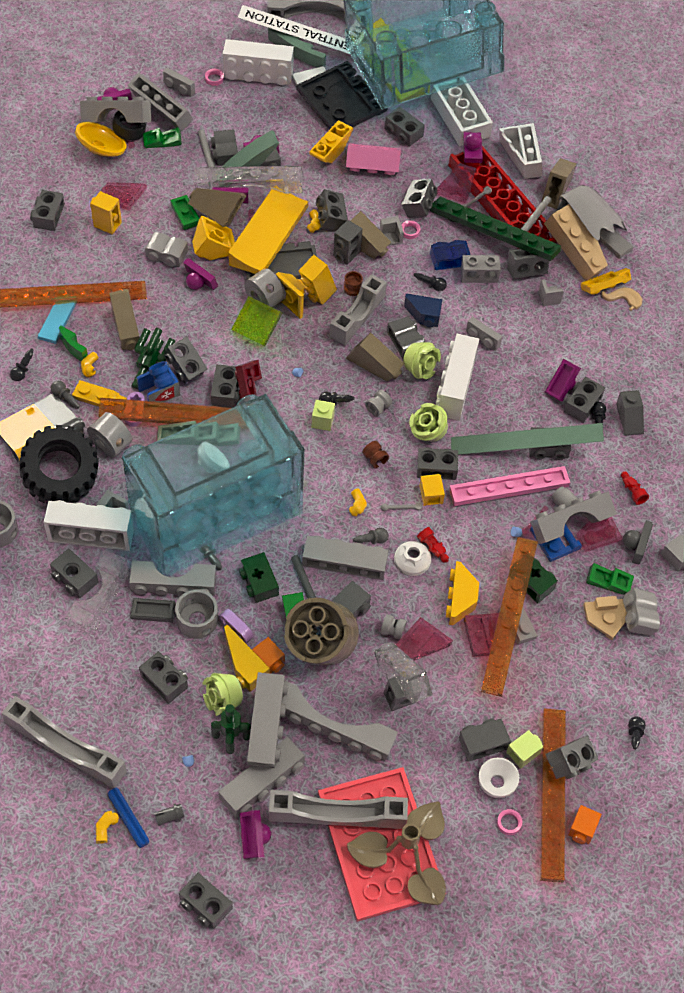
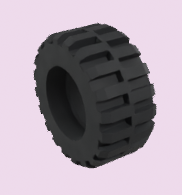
[20,425,99,503]

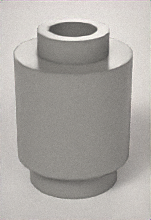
[552,486,578,516]

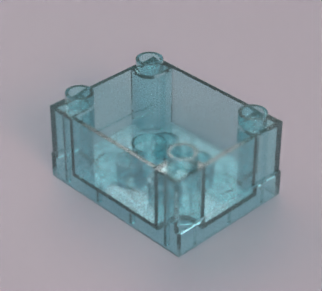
[344,0,505,109]
[121,394,305,577]

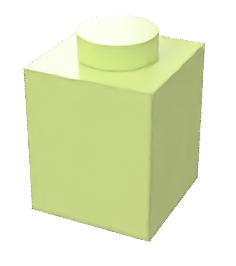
[311,400,335,431]
[506,730,543,769]

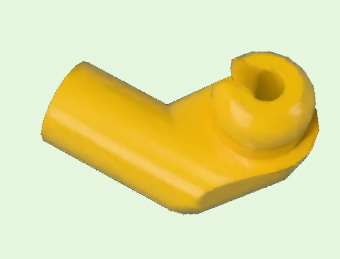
[307,209,321,233]
[81,352,99,377]
[349,488,367,516]
[96,811,119,844]

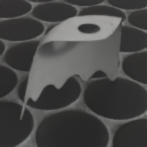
[558,185,630,240]

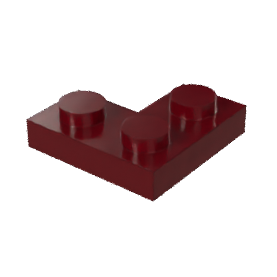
[235,360,262,405]

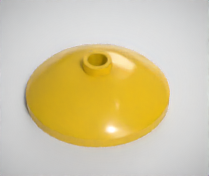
[75,122,127,157]

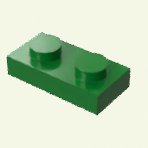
[170,195,199,230]

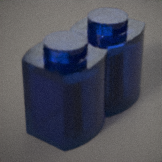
[430,240,471,271]

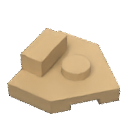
[583,596,627,640]

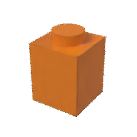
[252,637,285,674]
[568,805,602,844]

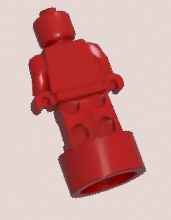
[621,471,649,505]
[417,527,449,563]

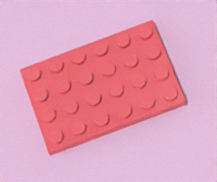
[318,767,446,922]

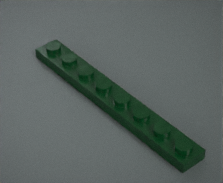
[430,196,561,261]

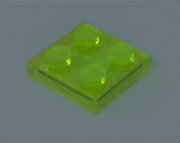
[231,296,283,347]

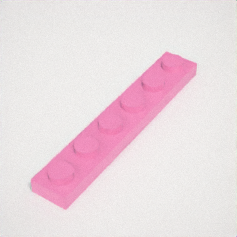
[449,466,570,506]

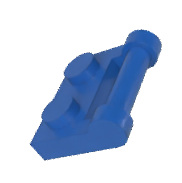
[530,523,582,562]

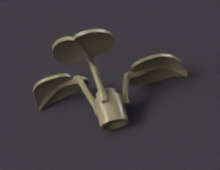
[347,801,446,905]

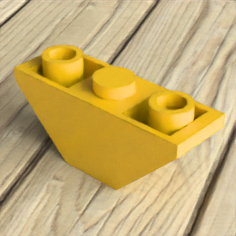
[309,120,353,163]
[446,561,479,625]

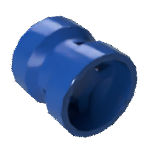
[148,362,174,388]

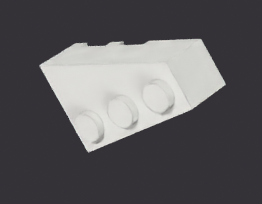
[499,123,542,179]

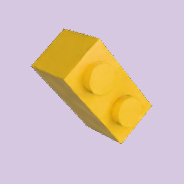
[90,191,122,235]

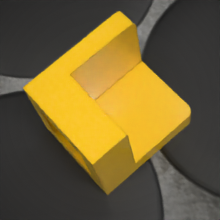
[419,474,445,506]

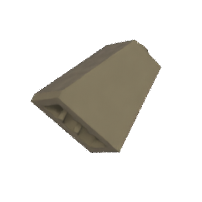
[541,158,577,209]
[188,188,247,227]
[351,211,391,259]
[109,289,140,350]
[345,332,405,382]

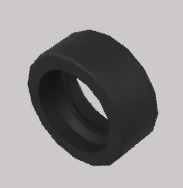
[112,110,147,141]

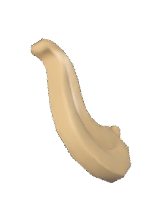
[601,287,643,311]

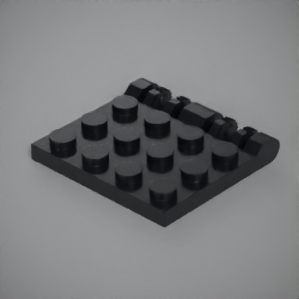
[296,61,388,130]

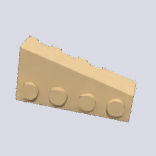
[544,204,608,281]

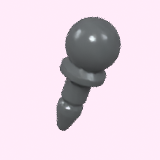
[51,380,80,408]
[353,528,389,544]
[199,543,222,570]

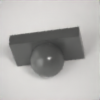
[623,520,653,565]

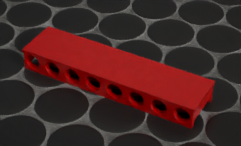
[448,146,557,249]

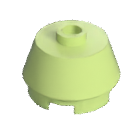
[403,342,441,379]
[409,403,448,442]
[203,673,243,716]

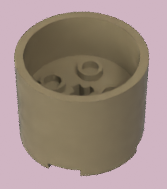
[284,598,359,665]

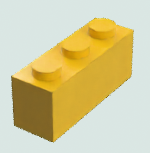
[299,255,337,305]

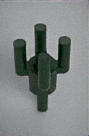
[131,327,176,389]
[211,704,251,754]

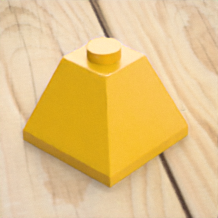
[192,215,235,260]
[276,272,305,319]

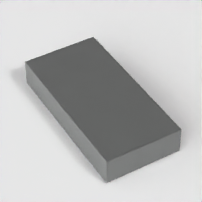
[130,598,176,623]

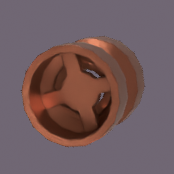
[344,271,363,296]
[362,441,390,468]

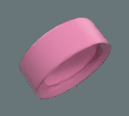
[205,69,224,86]
[401,220,420,239]
[497,809,522,835]

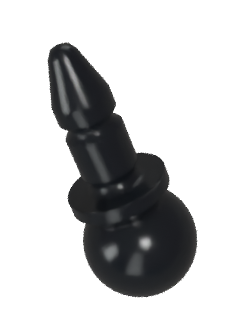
[413,273,447,291]
[10,348,34,381]
[319,391,355,406]
[591,402,606,424]
[628,716,646,750]

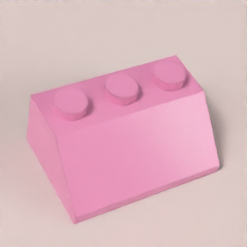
[346,143,401,175]

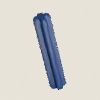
[108,787,149,848]

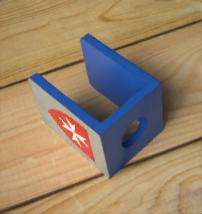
[137,367,180,409]

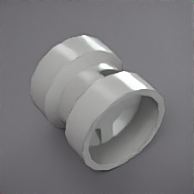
[365,390,392,417]
[380,614,407,640]

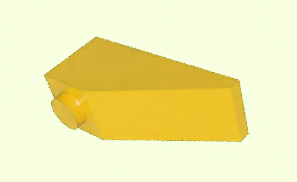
[224,625,270,692]

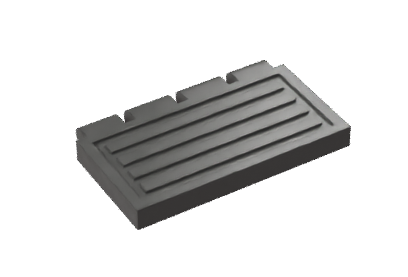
[245,241,317,280]

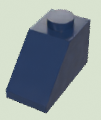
[404,293,443,327]

